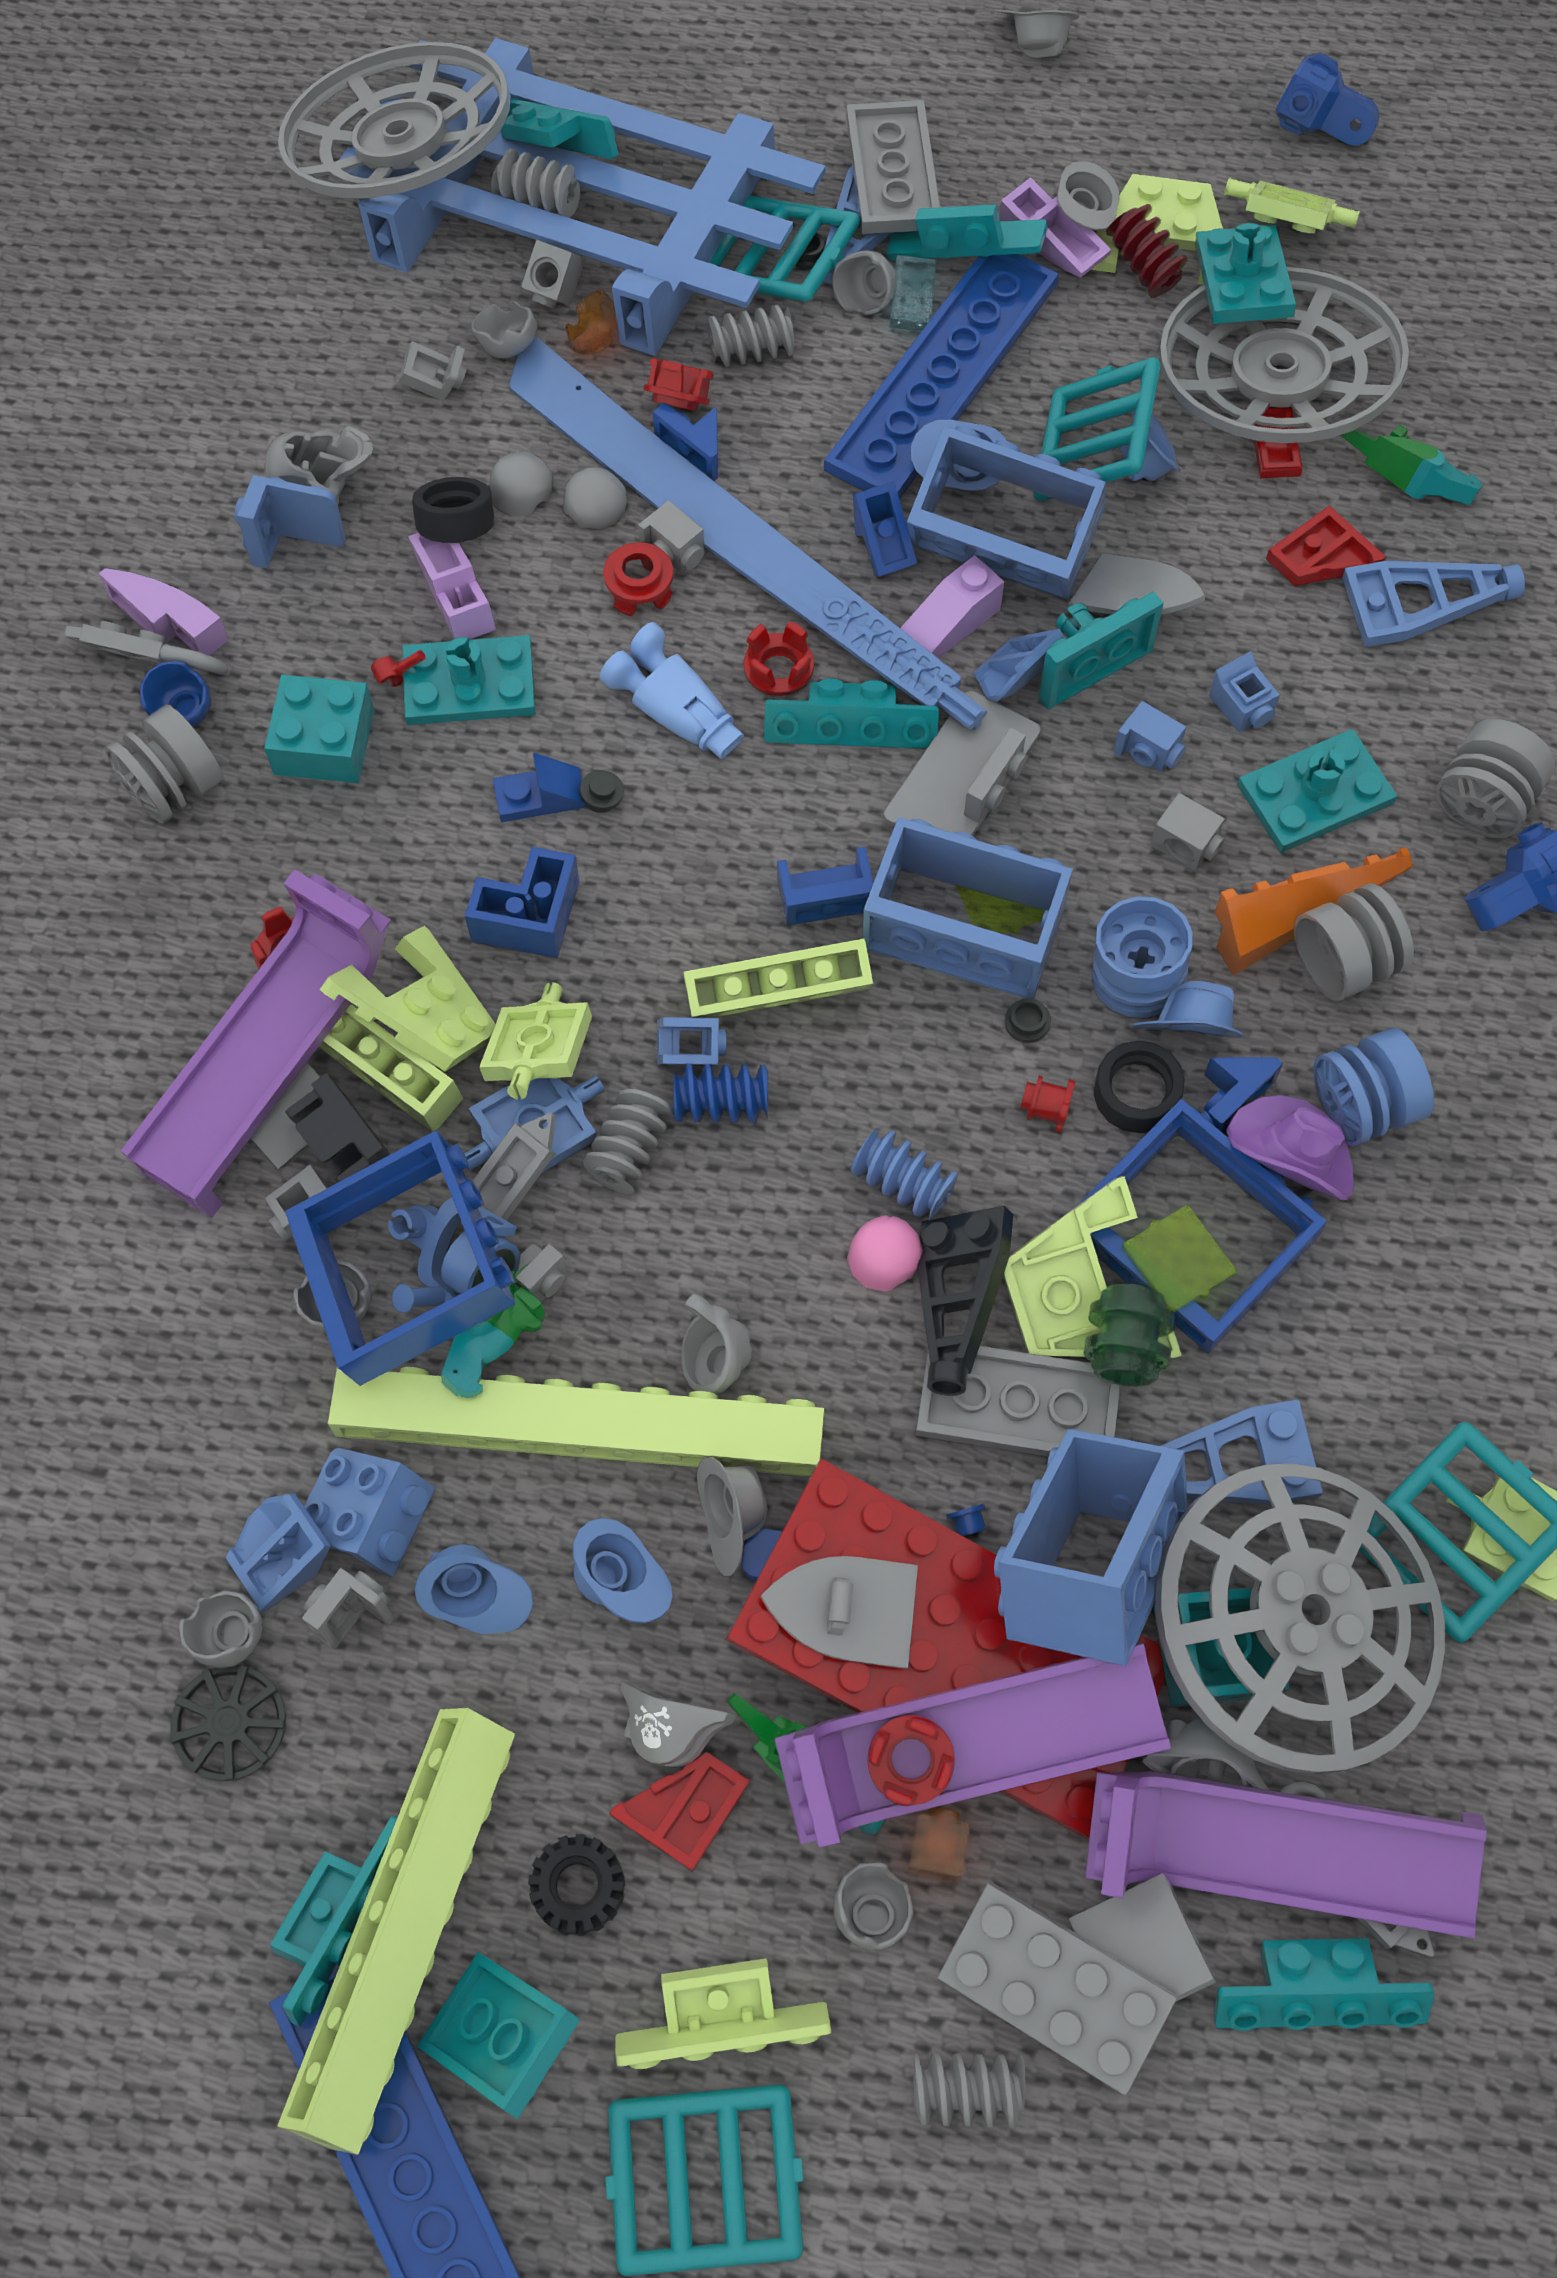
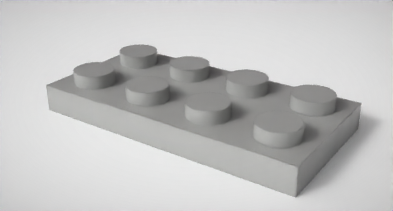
[846,100,940,234]
[916,1346,1123,1457]
[938,1881,1179,2096]

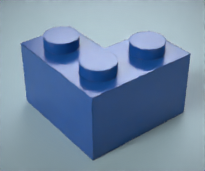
[465,847,580,958]

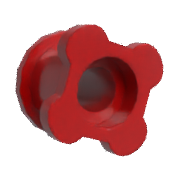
[1020,1075,1076,1133]

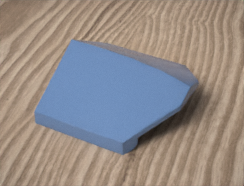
[973,629,1064,702]
[226,1494,331,1611]

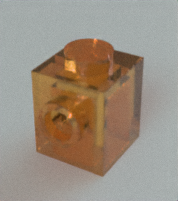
[907,1808,970,1884]

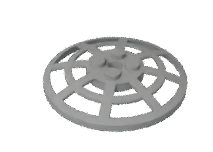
[278,42,510,199]
[1159,267,1409,443]
[1155,1463,1445,1774]

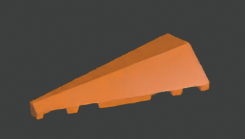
[1214,847,1413,976]

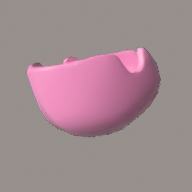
[847,1215,923,1292]

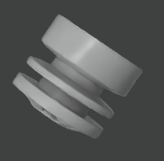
[105,704,223,824]
[1435,719,1555,838]
[1294,883,1414,1001]

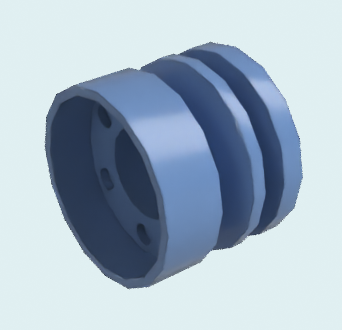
[1092,896,1193,1018]
[1313,1027,1434,1147]

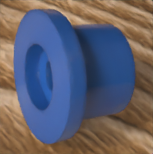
[946,1504,986,1536]

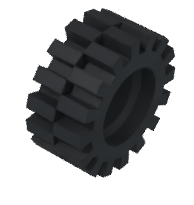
[528,1834,625,1936]

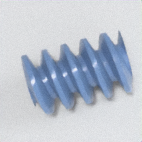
[851,1129,958,1221]

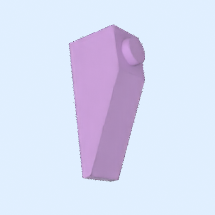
[900,555,1004,658]

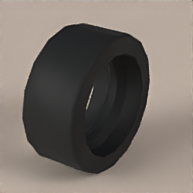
[412,477,494,543]
[1093,1040,1185,1133]

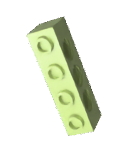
[684,938,873,1018]
[319,1004,464,1132]

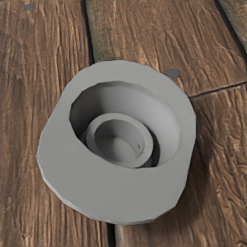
[994,9,1079,59]
[1057,161,1119,230]
[697,1457,768,1576]

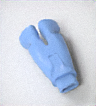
[600,622,744,759]

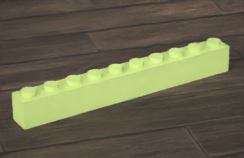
[328,1367,824,1477]

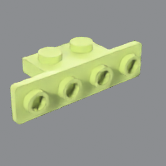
[615,1958,831,2069]

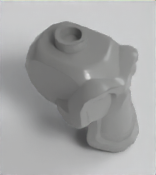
[264,426,373,504]

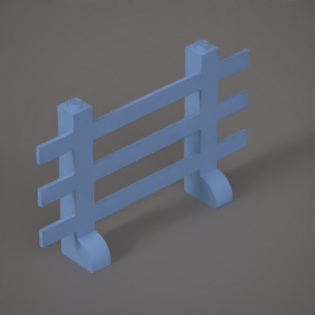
[339,38,826,356]

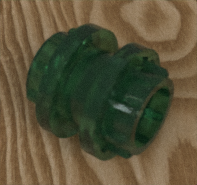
[1083,1284,1175,1387]

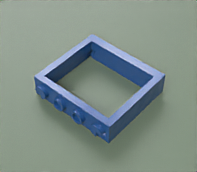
[1077,1099,1327,1354]
[285,1130,516,1386]

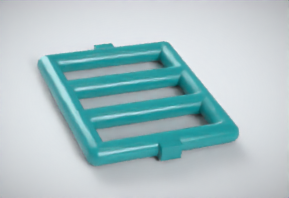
[709,195,861,302]
[1033,357,1161,502]
[1359,1422,1557,1643]
[605,2084,803,2276]

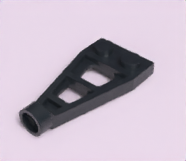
[917,1205,1014,1396]

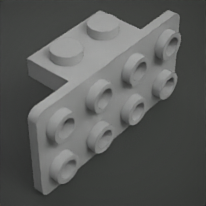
[884,691,1040,836]

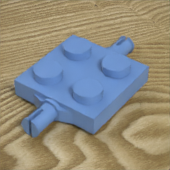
[464,1075,605,1173]

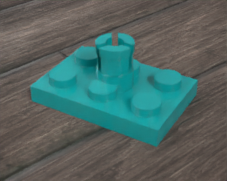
[1195,223,1296,324]
[1038,591,1164,710]
[402,635,536,725]
[1237,729,1397,853]
[417,1952,580,2120]

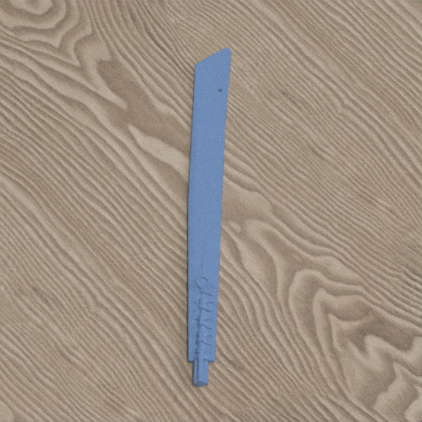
[509,336,987,730]

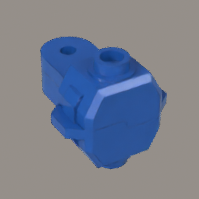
[1275,52,1380,145]
[1464,822,1557,931]

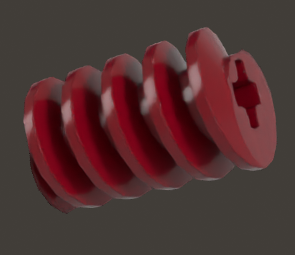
[1106,204,1188,298]

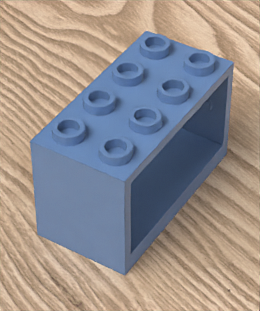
[907,426,1106,600]
[863,817,1073,999]
[994,1429,1187,1666]

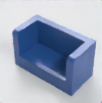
[777,847,874,926]

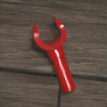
[371,650,426,687]

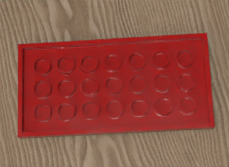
[725,1458,1165,1840]

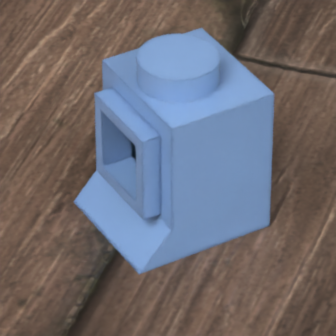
[1209,651,1280,732]
[657,1017,726,1066]

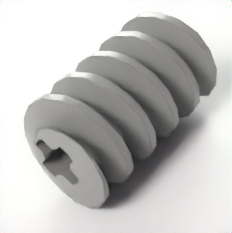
[491,148,580,218]
[707,305,794,368]
[583,1089,674,1194]
[913,2053,1025,2128]

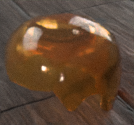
[565,289,618,355]

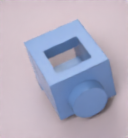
[1114,701,1186,772]

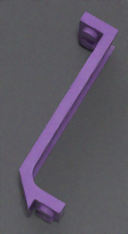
[120,869,391,1218]
[775,1640,1171,1848]
[1085,1771,1487,1939]

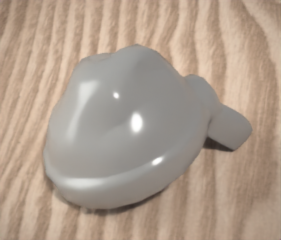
[681,1294,752,1395]

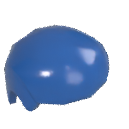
[140,661,211,728]

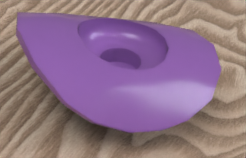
[1226,1095,1354,1200]

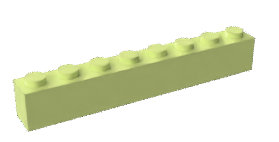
[277,1708,515,2155]

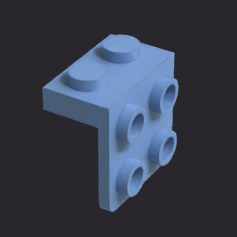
[235,475,346,569]
[304,1448,436,1577]

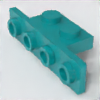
[501,98,618,159]
[886,204,1048,260]
[764,679,939,749]
[270,1816,397,2027]
[1214,1938,1434,2031]

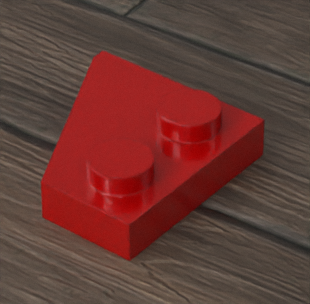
[1266,505,1386,586]
[609,1752,750,1873]

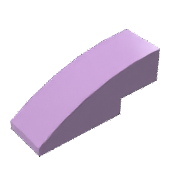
[999,177,1111,278]
[408,533,496,640]
[99,568,229,656]

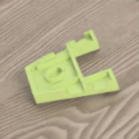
[1091,174,1223,285]
[320,926,495,1072]
[1003,1176,1182,1358]

